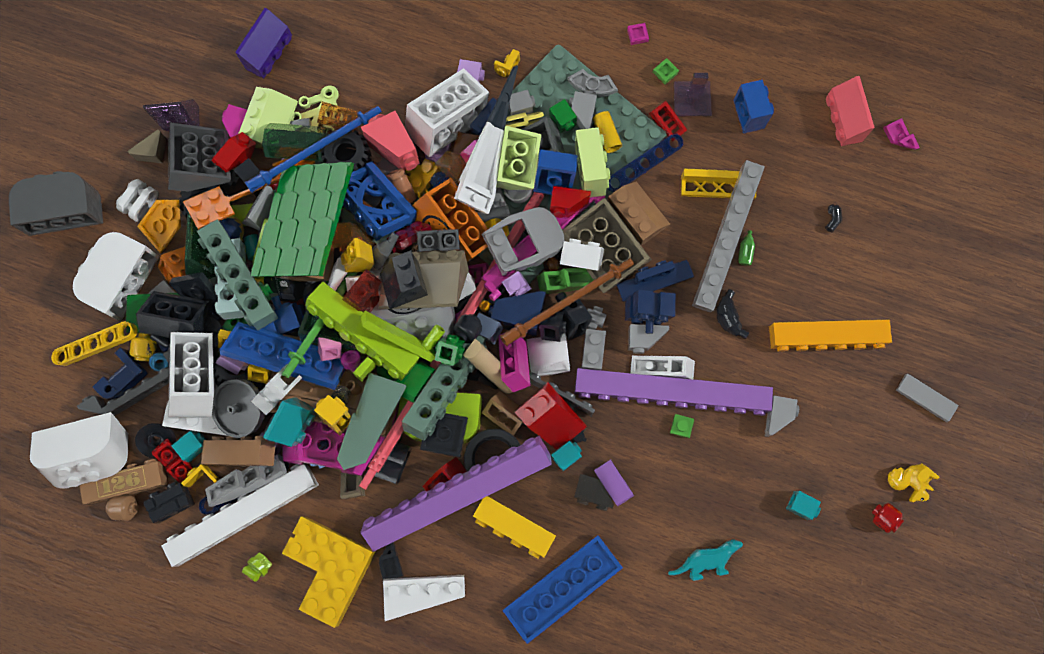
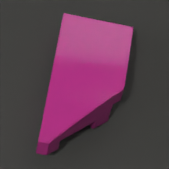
[883,118,920,150]

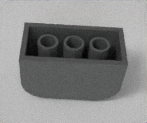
[9,171,103,236]

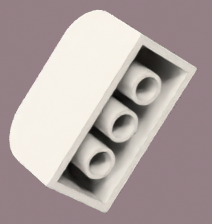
[73,232,160,321]
[168,332,214,417]
[30,412,128,489]

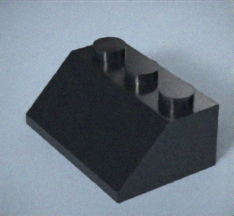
[136,291,210,338]

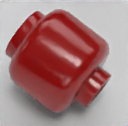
[872,503,904,533]

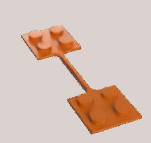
[183,154,315,230]

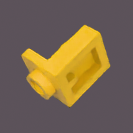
[494,49,520,77]

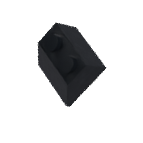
[380,251,428,309]

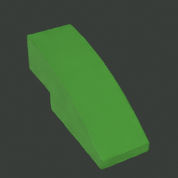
[537,268,594,294]

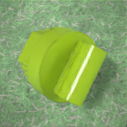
[242,552,272,582]

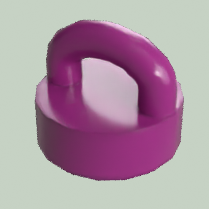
[341,350,362,372]

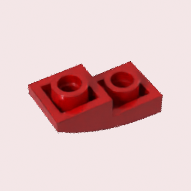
[152,439,194,483]

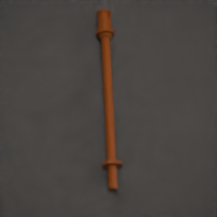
[500,258,634,346]

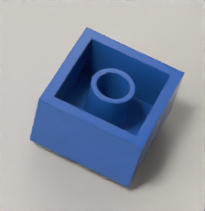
[733,80,774,133]
[533,149,578,195]

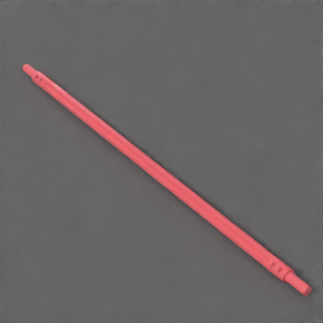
[359,192,545,490]

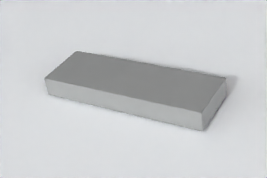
[896,373,959,422]

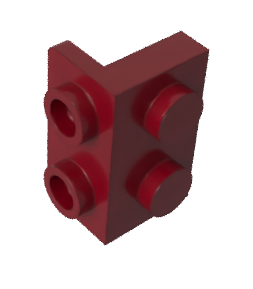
[387,221,432,254]

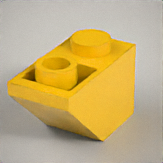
[341,238,374,272]

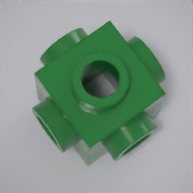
[435,335,466,366]

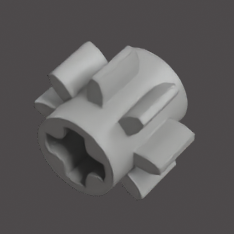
[588,306,607,330]

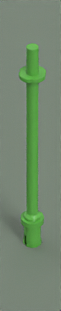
[282,272,359,378]

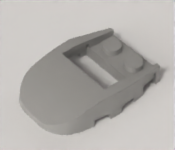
[482,207,564,276]

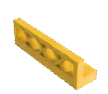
[681,169,756,199]

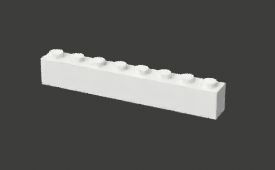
[161,464,319,567]

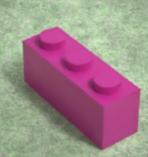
[499,332,530,392]

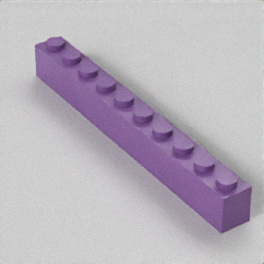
[575,368,773,416]
[361,436,552,552]

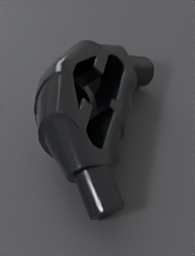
[716,289,749,339]

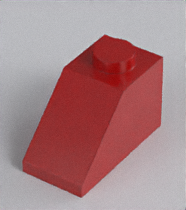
[212,132,257,172]
[550,186,591,218]
[422,457,467,491]

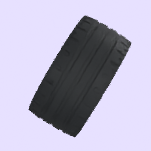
[464,429,520,471]

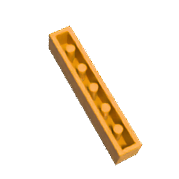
[769,320,892,352]

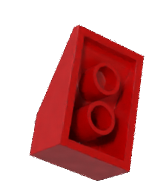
[515,382,587,450]

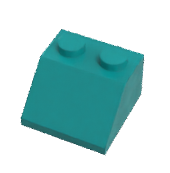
[263,397,316,447]

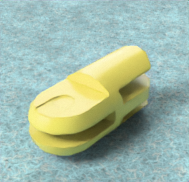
[506,112,544,129]

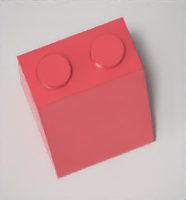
[361,111,420,171]

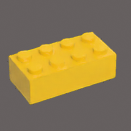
[473,496,556,559]

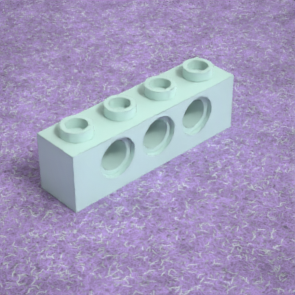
[215,238,247,320]

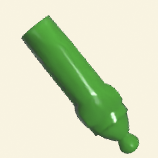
[738,230,755,266]

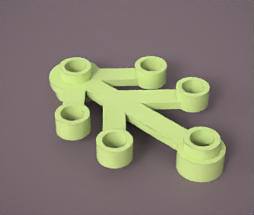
[291,86,344,150]

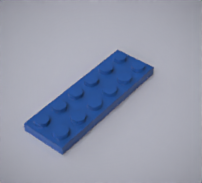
[220,322,346,390]
[502,535,623,644]

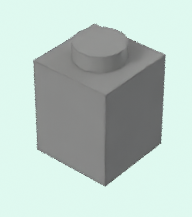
[509,90,536,115]

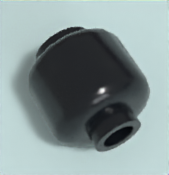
[453,314,482,344]

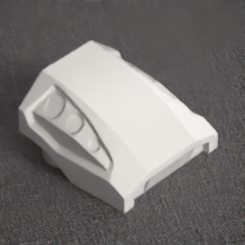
[527,333,570,377]

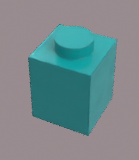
[172,431,206,462]
[551,441,582,472]
[786,491,821,520]

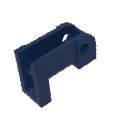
[92,348,149,400]

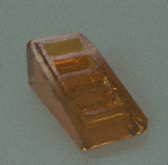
[317,101,358,130]

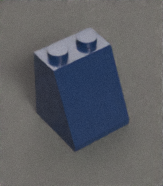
[488,291,546,337]

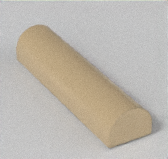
[463,339,512,393]

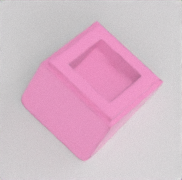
[318,337,341,361]

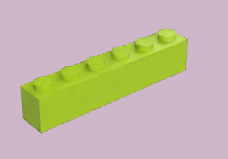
[305,282,420,381]

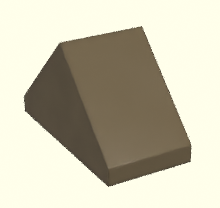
[128,130,167,163]
[340,472,365,500]

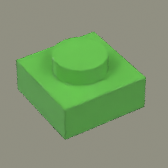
[653,58,679,85]
[670,414,694,438]

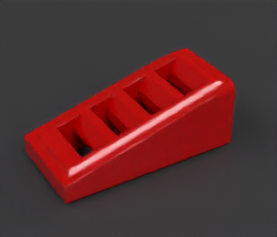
[649,101,687,142]

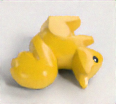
[888,463,940,502]

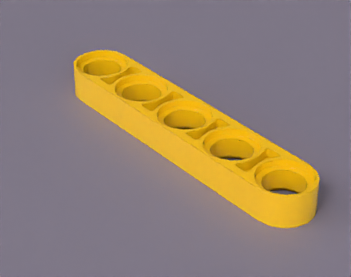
[51,321,138,366]

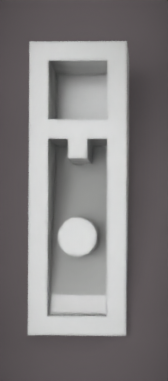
[631,356,695,380]

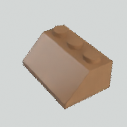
[608,181,671,246]

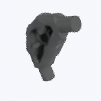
[372,232,399,270]

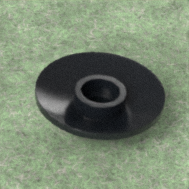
[135,423,176,459]

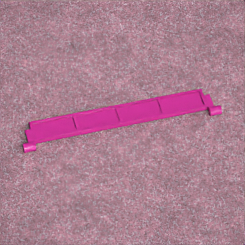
[482,188,605,301]

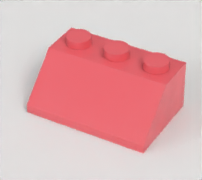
[826,76,875,146]

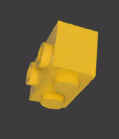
[314,395,351,436]

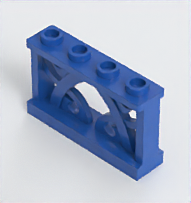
[343,161,417,241]

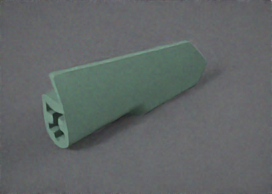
[337,373,406,470]

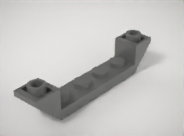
[77,347,170,416]

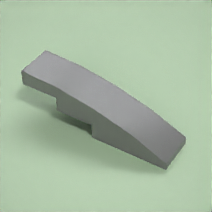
[205,454,287,507]

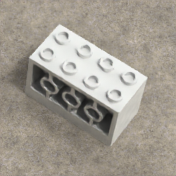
[405,68,489,157]

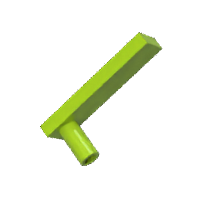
[361,310,445,362]

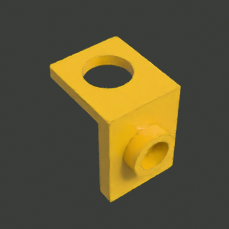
[181,464,220,487]

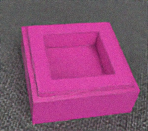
[627,23,649,45]

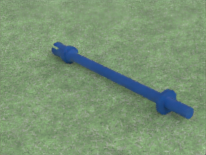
[245,106,382,193]

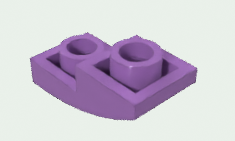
[594,460,634,506]

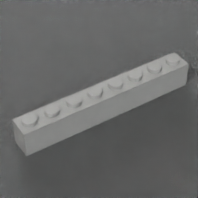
[692,160,765,312]

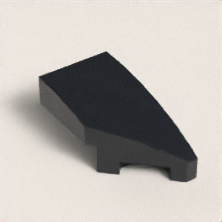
[379,542,404,580]

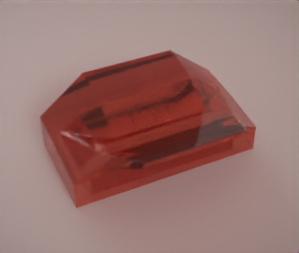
[342,269,382,313]

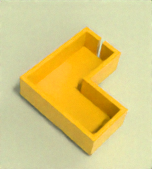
[282,516,376,628]

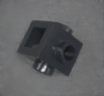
[539,312,568,342]

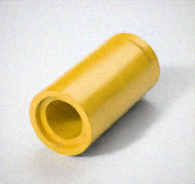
[592,111,623,153]

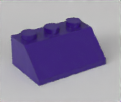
[235,8,292,79]

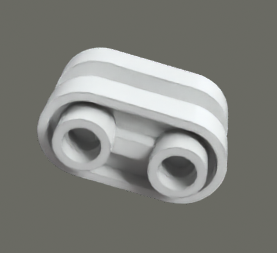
[116,179,158,222]

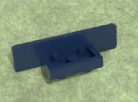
[617,260,694,302]

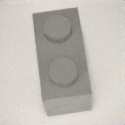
[581,329,606,371]

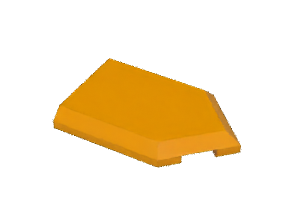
[137,200,181,253]

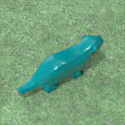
[668,539,743,581]

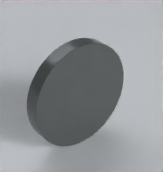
[212,379,265,438]

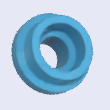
[149,353,169,371]

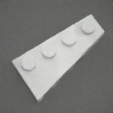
[383,575,465,621]

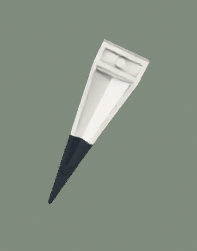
[454,65,518,214]

